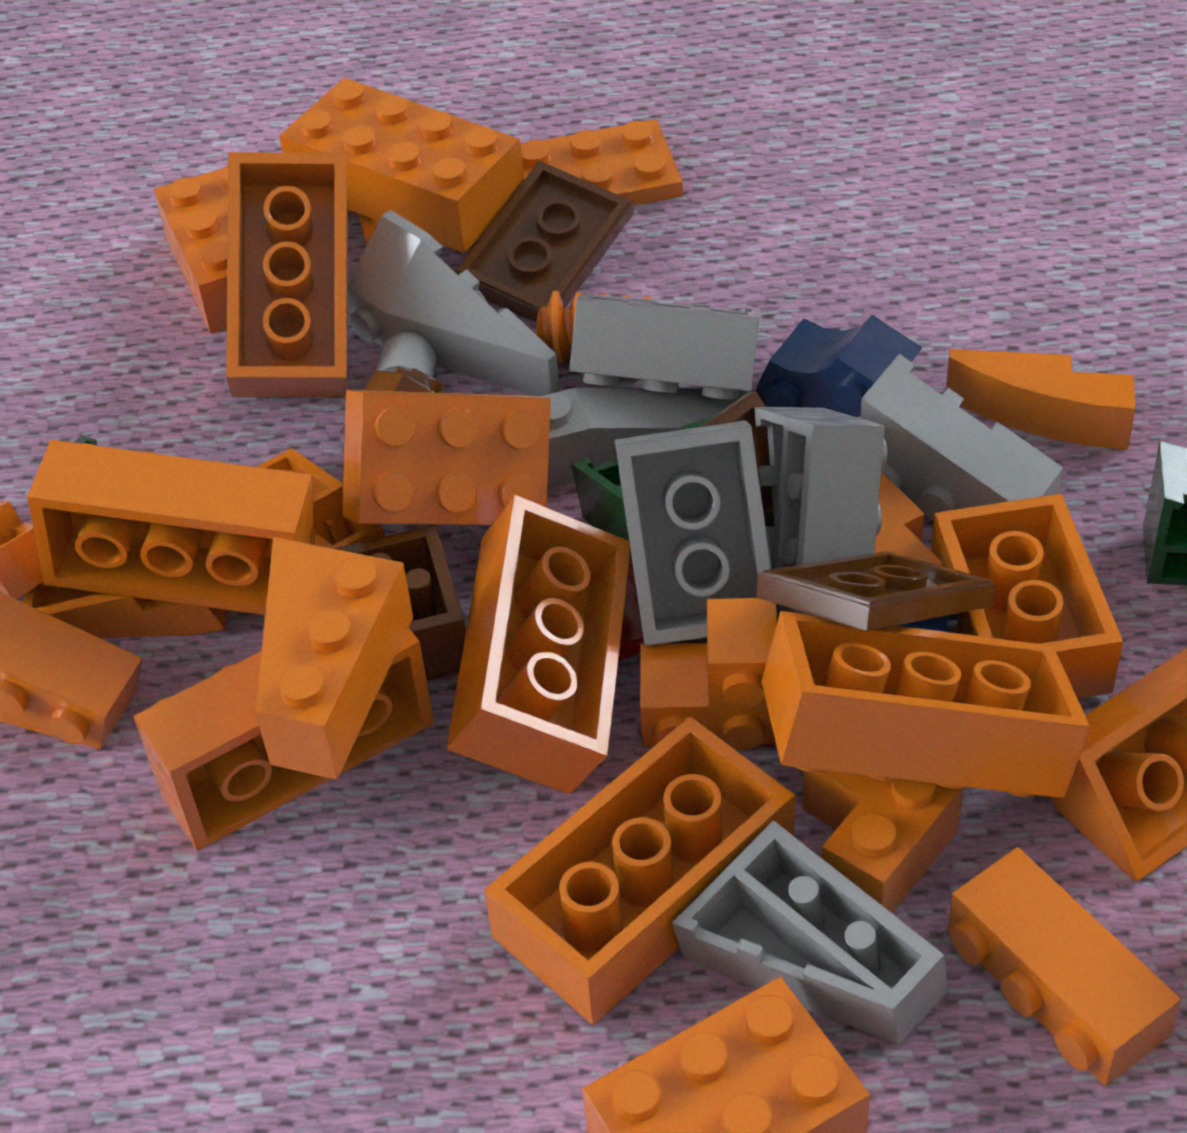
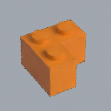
[640,598,777,750]
[802,771,964,913]

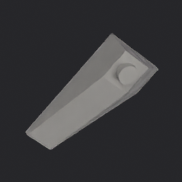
[348,210,560,397]
[539,388,749,489]

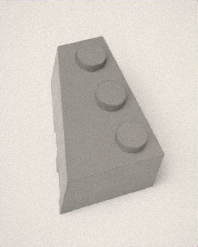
[569,294,761,399]
[861,354,1063,521]
[754,407,888,615]
[672,820,948,1045]

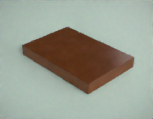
[455,161,634,322]
[756,551,996,631]

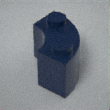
[755,315,923,417]

